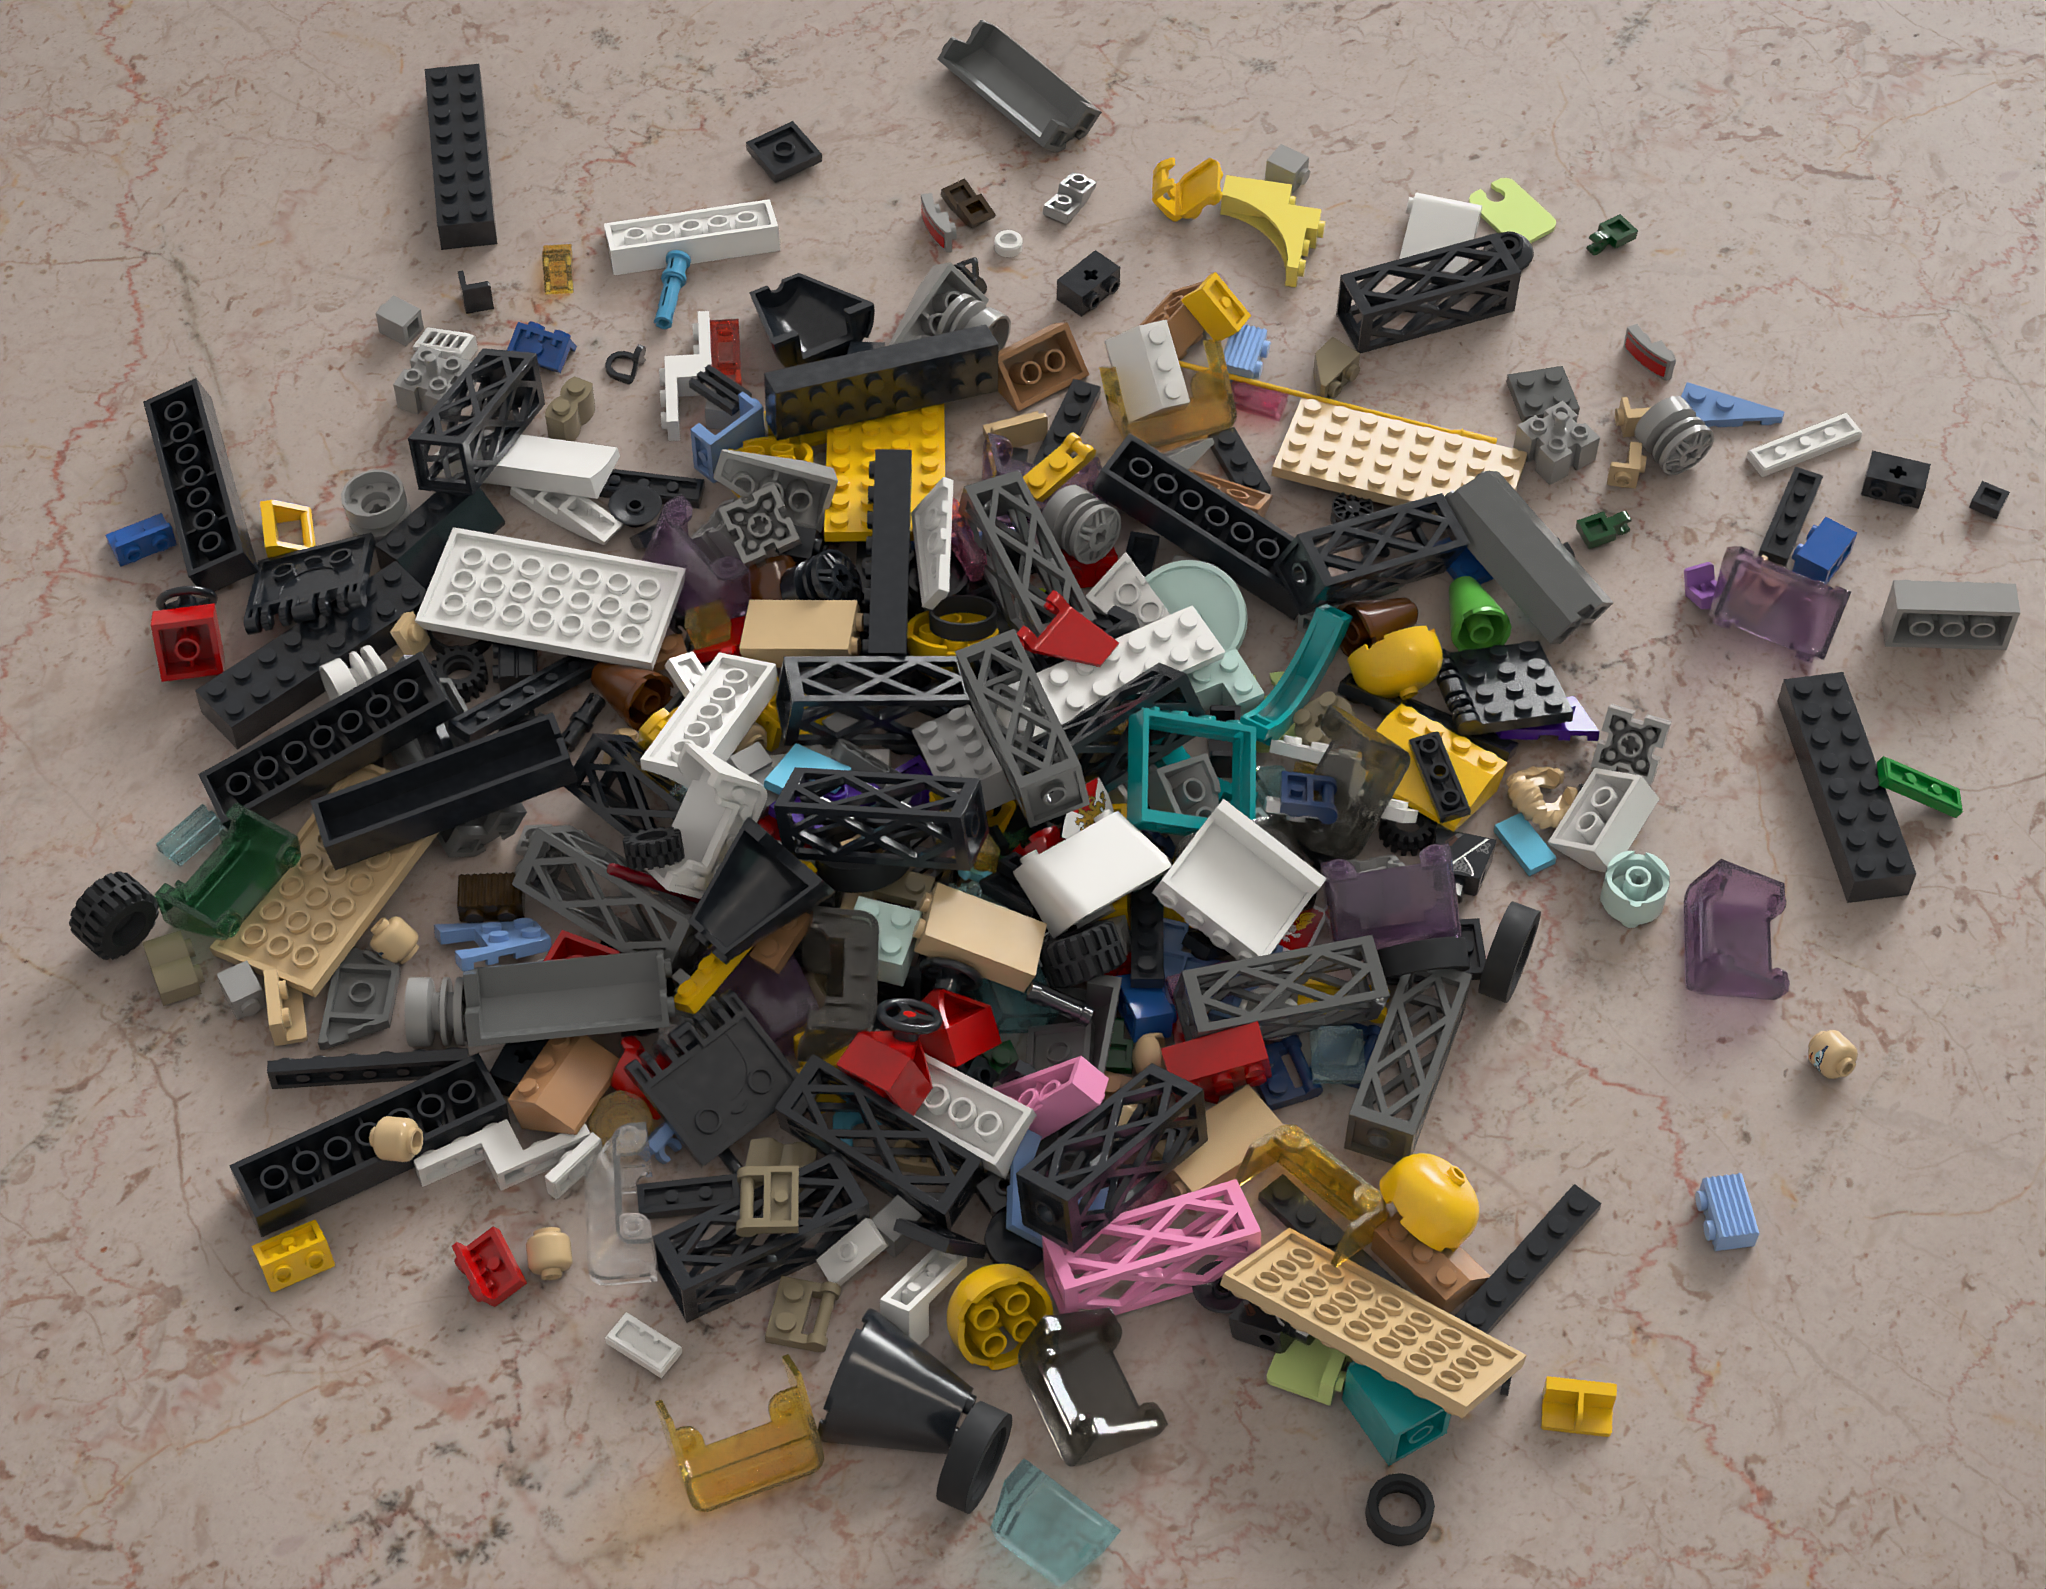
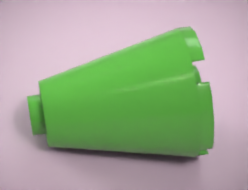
[1448,576,1512,651]

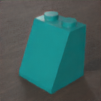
[1342,1361,1451,1466]

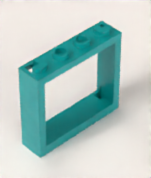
[1127,706,1256,837]

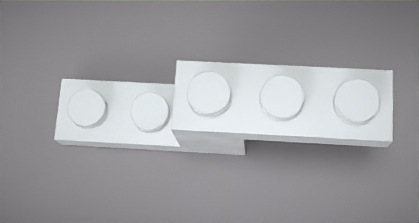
[659,311,712,441]
[1269,735,1418,823]
[413,1119,591,1191]
[880,1248,967,1345]

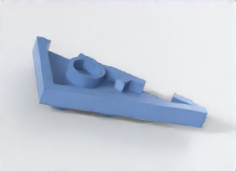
[1681,382,1785,427]

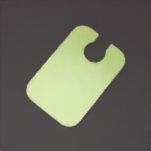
[1469,178,1556,243]

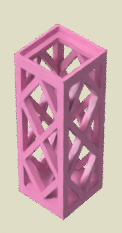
[1042,1179,1261,1330]

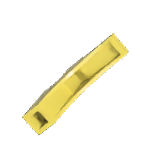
[1220,175,1325,287]

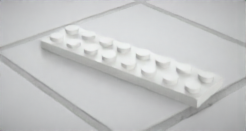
[986,605,1225,749]

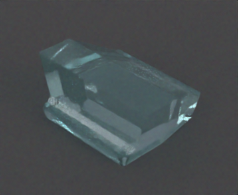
[990,1458,1121,1588]

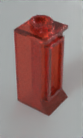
[710,319,742,386]

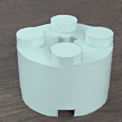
[1600,851,1670,928]

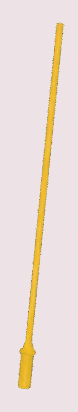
[1178,360,1497,444]

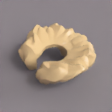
[1506,766,1578,829]

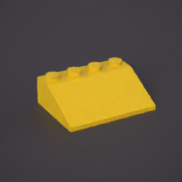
[1358,703,1507,832]

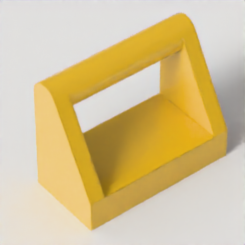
[260,500,316,558]

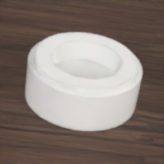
[994,230,1022,257]

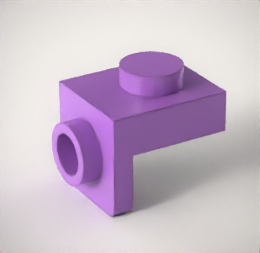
[1684,562,1729,609]

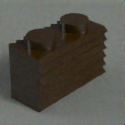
[457,872,525,923]

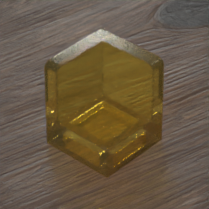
[685,600,732,650]

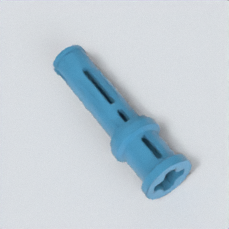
[654,250,691,329]

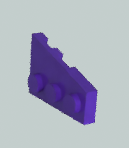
[1496,696,1600,741]

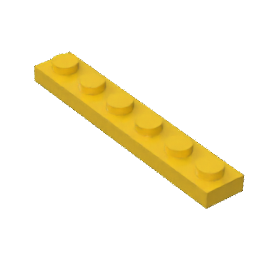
[674,859,818,1014]

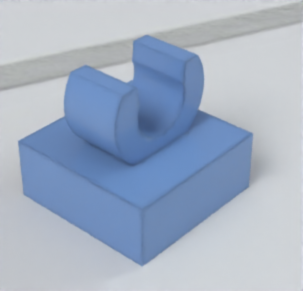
[636,1122,682,1164]

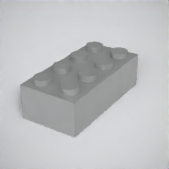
[1881,580,2020,650]
[912,704,1015,812]

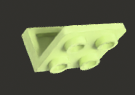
[1266,1338,1353,1406]

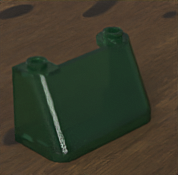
[155,802,301,940]

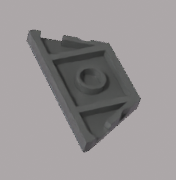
[318,947,401,1050]

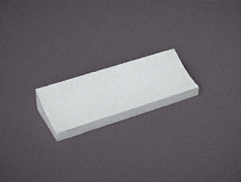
[604,199,781,275]
[434,430,620,499]
[640,652,778,788]
[875,1029,1037,1179]

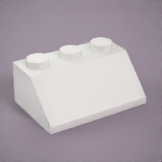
[1104,320,1190,424]
[1548,768,1660,873]

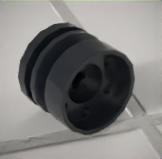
[780,549,862,603]

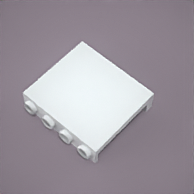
[1152,799,1326,960]

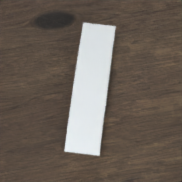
[510,487,623,545]

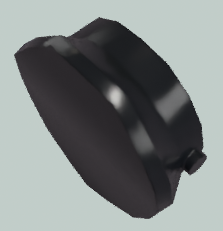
[983,1211,1043,1271]

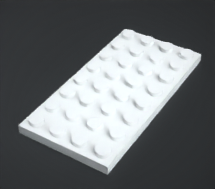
[415,527,687,671]

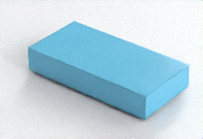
[1494,813,1557,876]

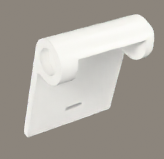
[1399,193,1482,274]

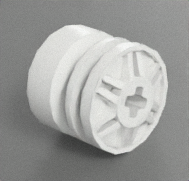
[319,645,387,701]

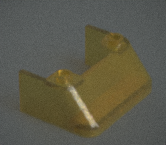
[1099,339,1237,448]
[1234,1124,1391,1268]
[655,1354,824,1512]

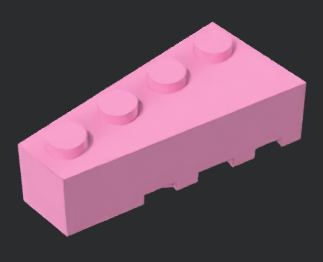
[992,1056,1109,1140]

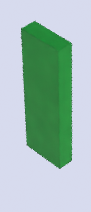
[1877,756,1963,818]

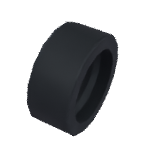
[1365,1473,1435,1547]

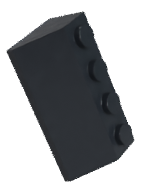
[375,473,505,590]

